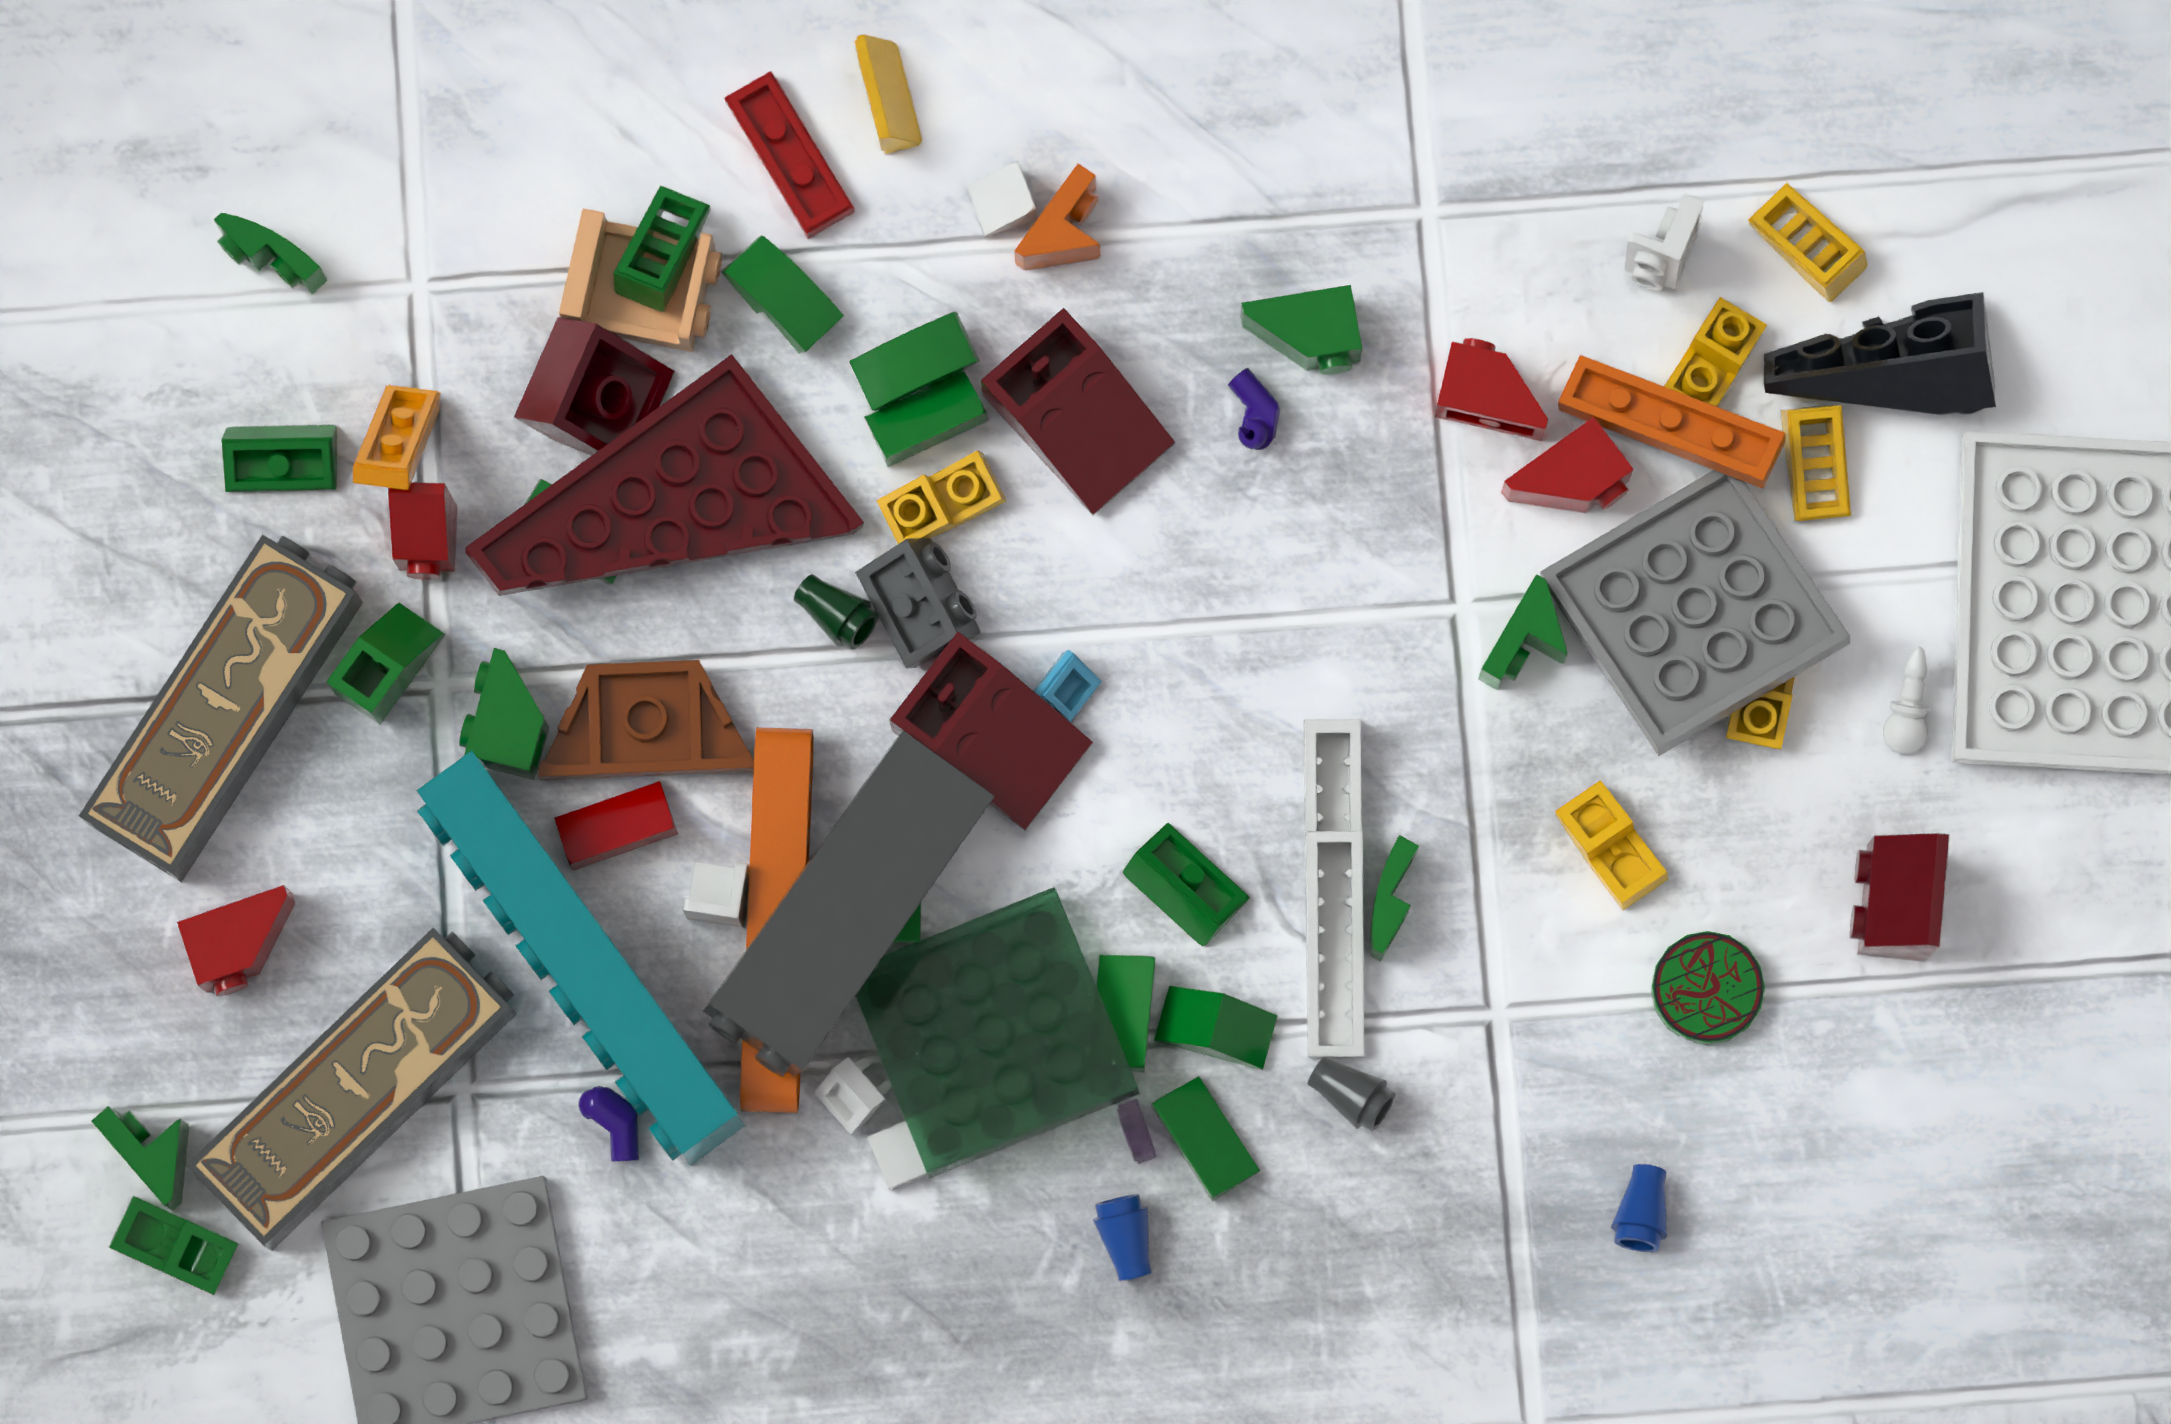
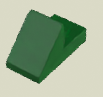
[1478,574,1568,690]
[91,1106,189,1211]

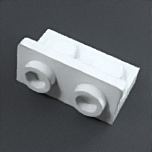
[1624,193,1705,291]

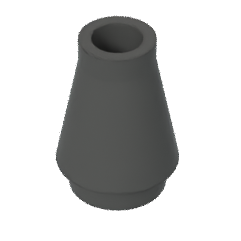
[1308,1056,1395,1131]

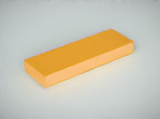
[353,385,441,490]

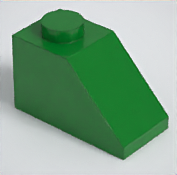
[1241,285,1362,375]

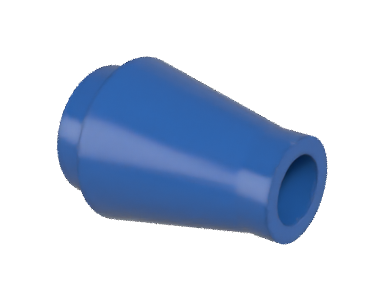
[1611,1164,1667,1252]
[1093,1194,1152,1281]

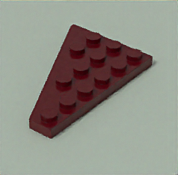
[465,354,864,596]

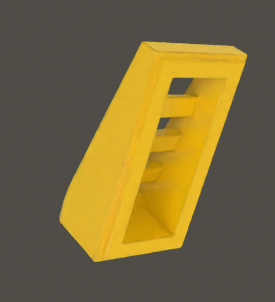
[1748,183,1868,303]
[1781,405,1851,521]

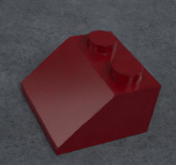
[514,317,675,456]
[1849,833,1950,962]

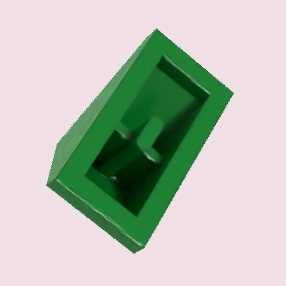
[1154,986,1278,1071]

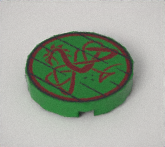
[1650,931,1765,1045]

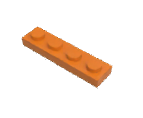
[1558,355,1785,489]

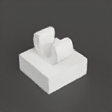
[814,1057,892,1135]

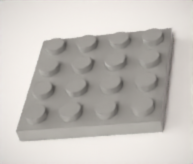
[1540,470,1850,756]
[321,1176,588,1424]

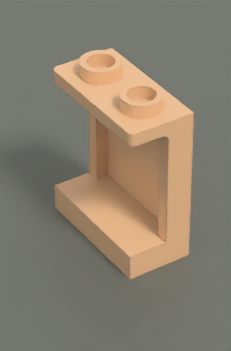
[559,208,723,352]

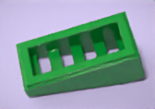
[613,185,711,312]

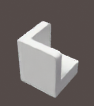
[683,861,749,928]

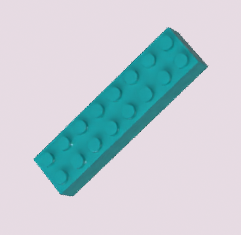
[416,750,745,1166]

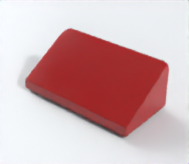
[554,781,678,871]

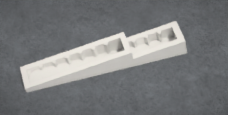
[1304,719,1364,1057]

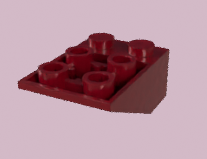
[981,308,1175,516]
[889,632,1093,831]

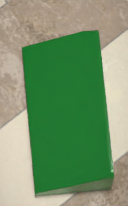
[864,371,988,467]
[221,425,337,492]
[1123,823,1250,946]
[1088,955,1156,1073]
[1151,1076,1260,1202]

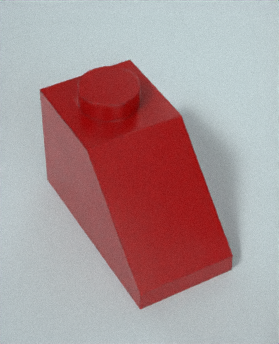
[1435,338,1548,441]
[1501,417,1634,513]
[388,482,458,580]
[177,885,295,996]

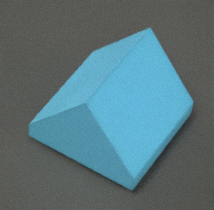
[1033,650,1102,722]

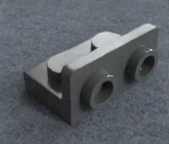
[855,538,981,669]

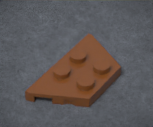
[538,660,754,780]

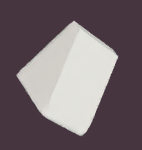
[967,161,1037,238]

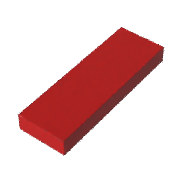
[724,71,855,239]

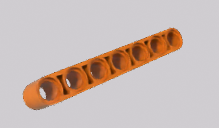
[740,727,814,1113]

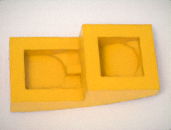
[1555,780,1669,911]

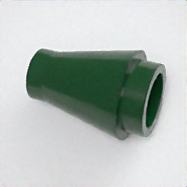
[794,574,878,650]

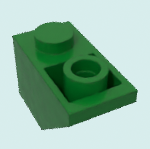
[326,602,445,725]
[459,648,550,780]

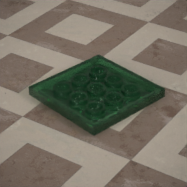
[856,887,1140,1179]

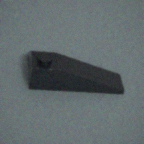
[1764,292,1996,415]

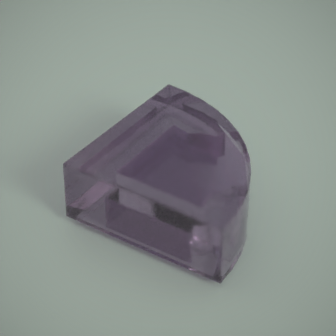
[1117,1099,1157,1164]

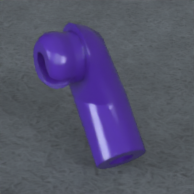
[1228,368,1280,450]
[578,1086,639,1161]

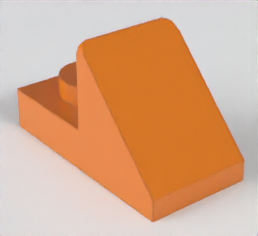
[1014,163,1101,271]

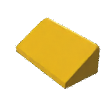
[854,34,922,154]

